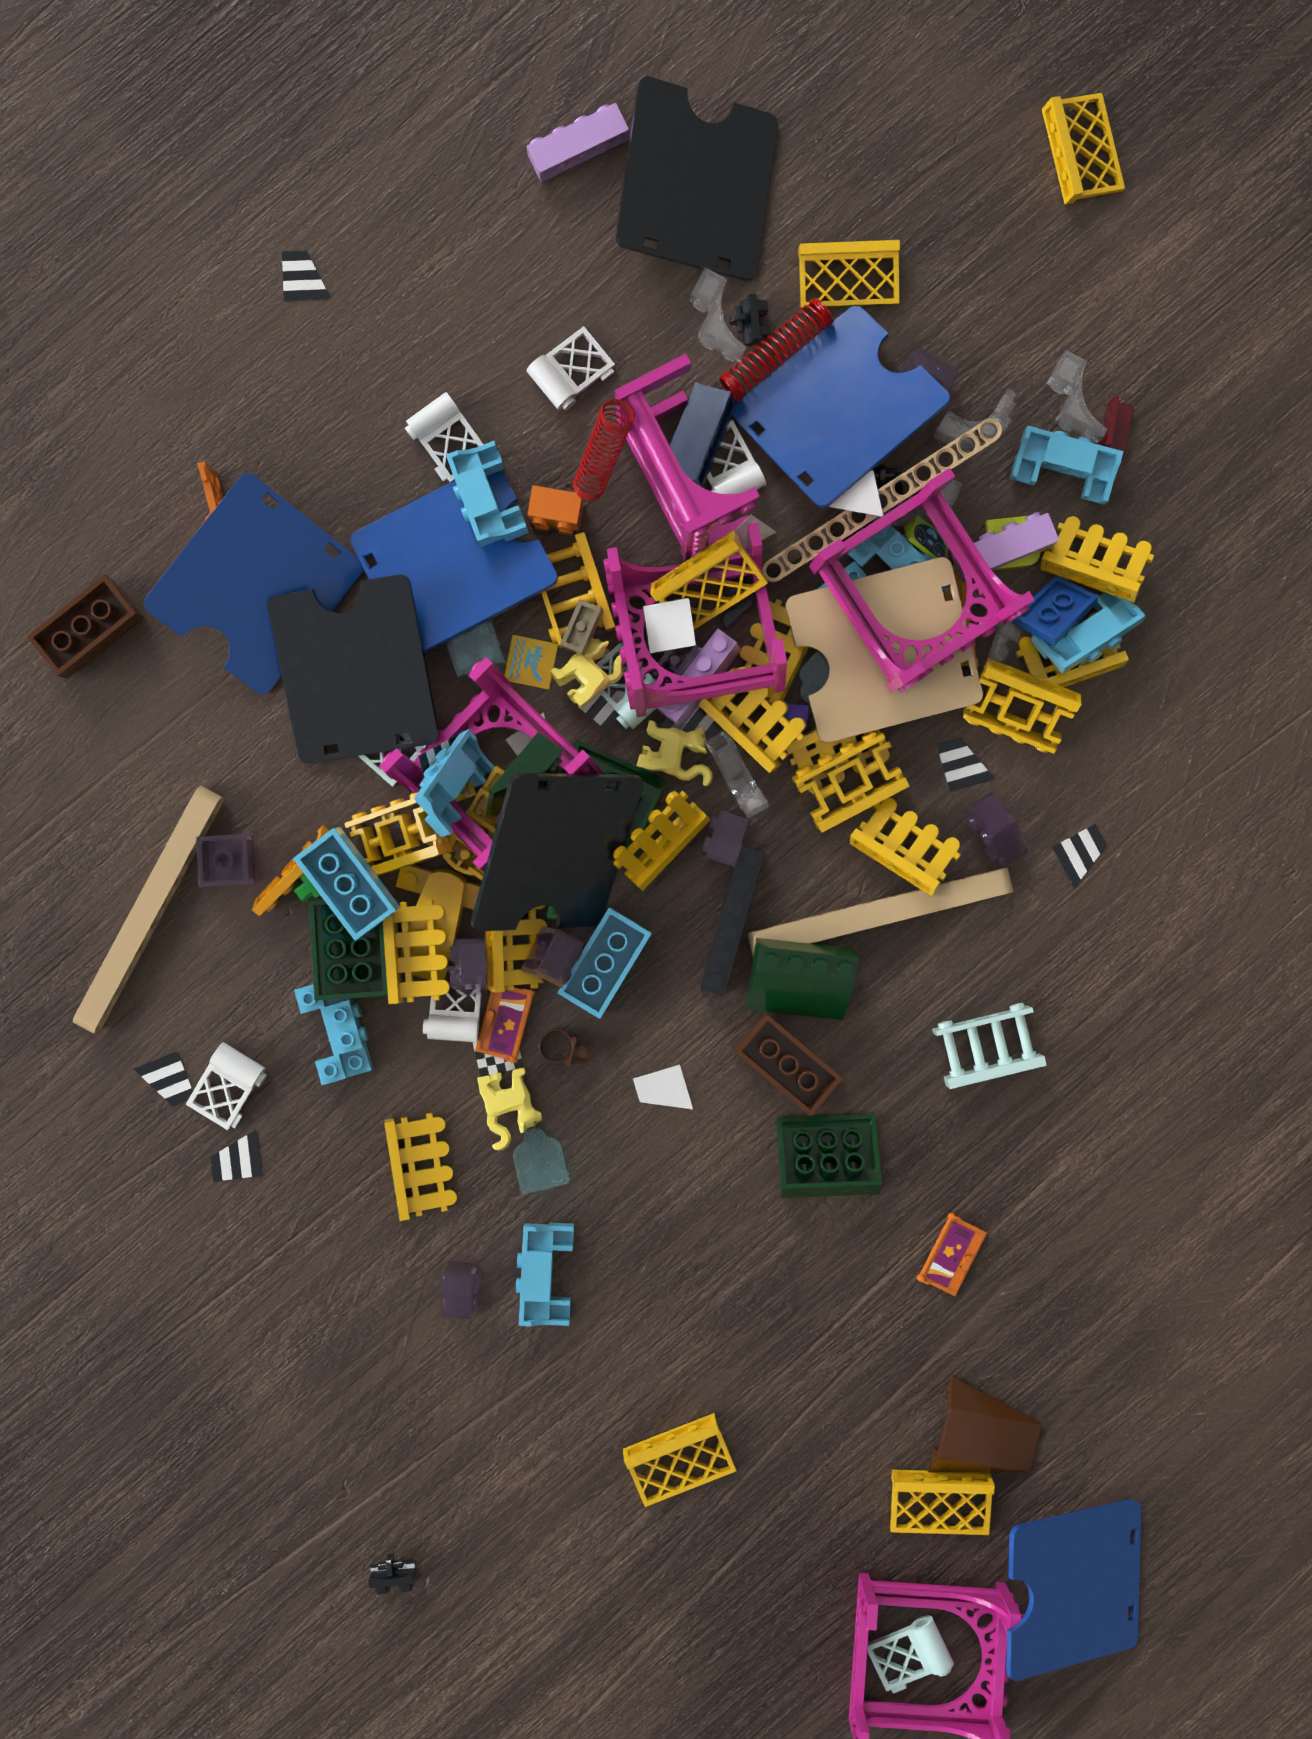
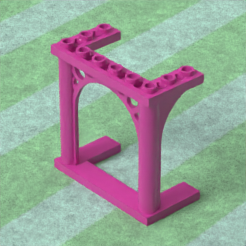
[615,354,760,561]
[809,468,1035,693]
[603,522,787,717]
[379,657,605,872]
[849,1573,1024,1739]

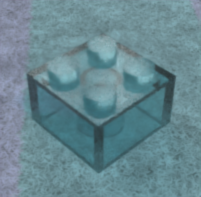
[446,618,507,680]

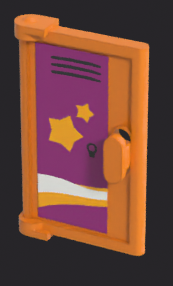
[475,986,536,1063]
[916,1212,987,1297]

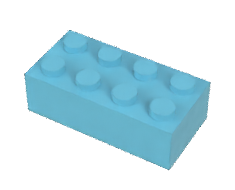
[293,827,401,941]
[558,907,652,1019]

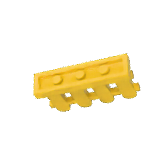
[1040,516,1154,603]
[734,599,809,704]
[1015,612,1129,687]
[698,666,806,773]
[785,727,892,794]
[613,791,711,891]
[850,798,961,897]
[383,900,450,1004]
[485,905,548,993]
[384,1113,457,1221]

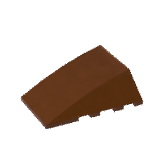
[928,1375,1042,1472]

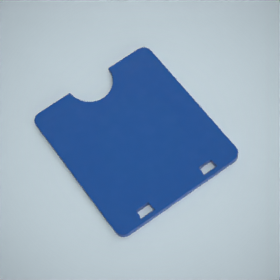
[732,306,950,508]
[350,470,558,653]
[144,473,363,694]
[1006,1499,1141,1681]

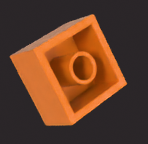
[527,485,584,536]

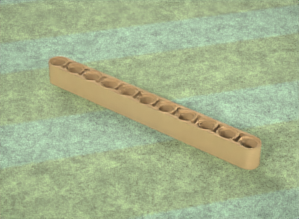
[762,419,1002,582]
[73,786,224,1034]
[747,867,1014,957]

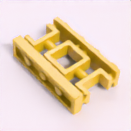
[963,658,1081,754]
[792,730,909,833]
[344,792,453,876]

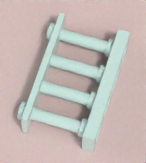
[932,1003,1047,1089]

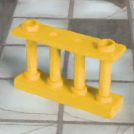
[541,532,616,648]

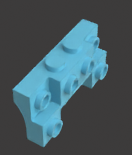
[1009,425,1124,505]
[446,441,529,547]
[848,516,950,593]
[1031,593,1146,674]
[414,729,495,838]
[294,984,374,1085]
[516,1222,574,1327]

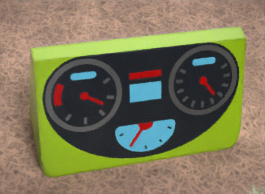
[904,515,949,559]

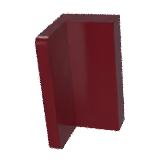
[1100,396,1134,455]

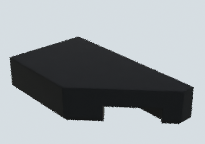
[724,580,756,629]

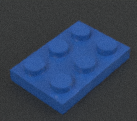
[1012,575,1098,646]

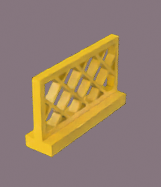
[1042,93,1125,205]
[798,240,900,308]
[650,530,768,629]
[623,1413,736,1507]
[890,1470,995,1535]

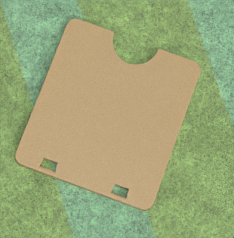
[786,557,983,742]

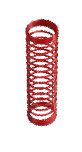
[719,298,834,402]
[573,399,635,501]

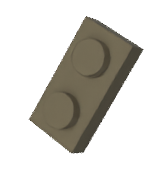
[560,599,604,656]

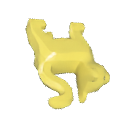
[551,637,624,709]
[636,720,713,786]
[477,1068,542,1151]

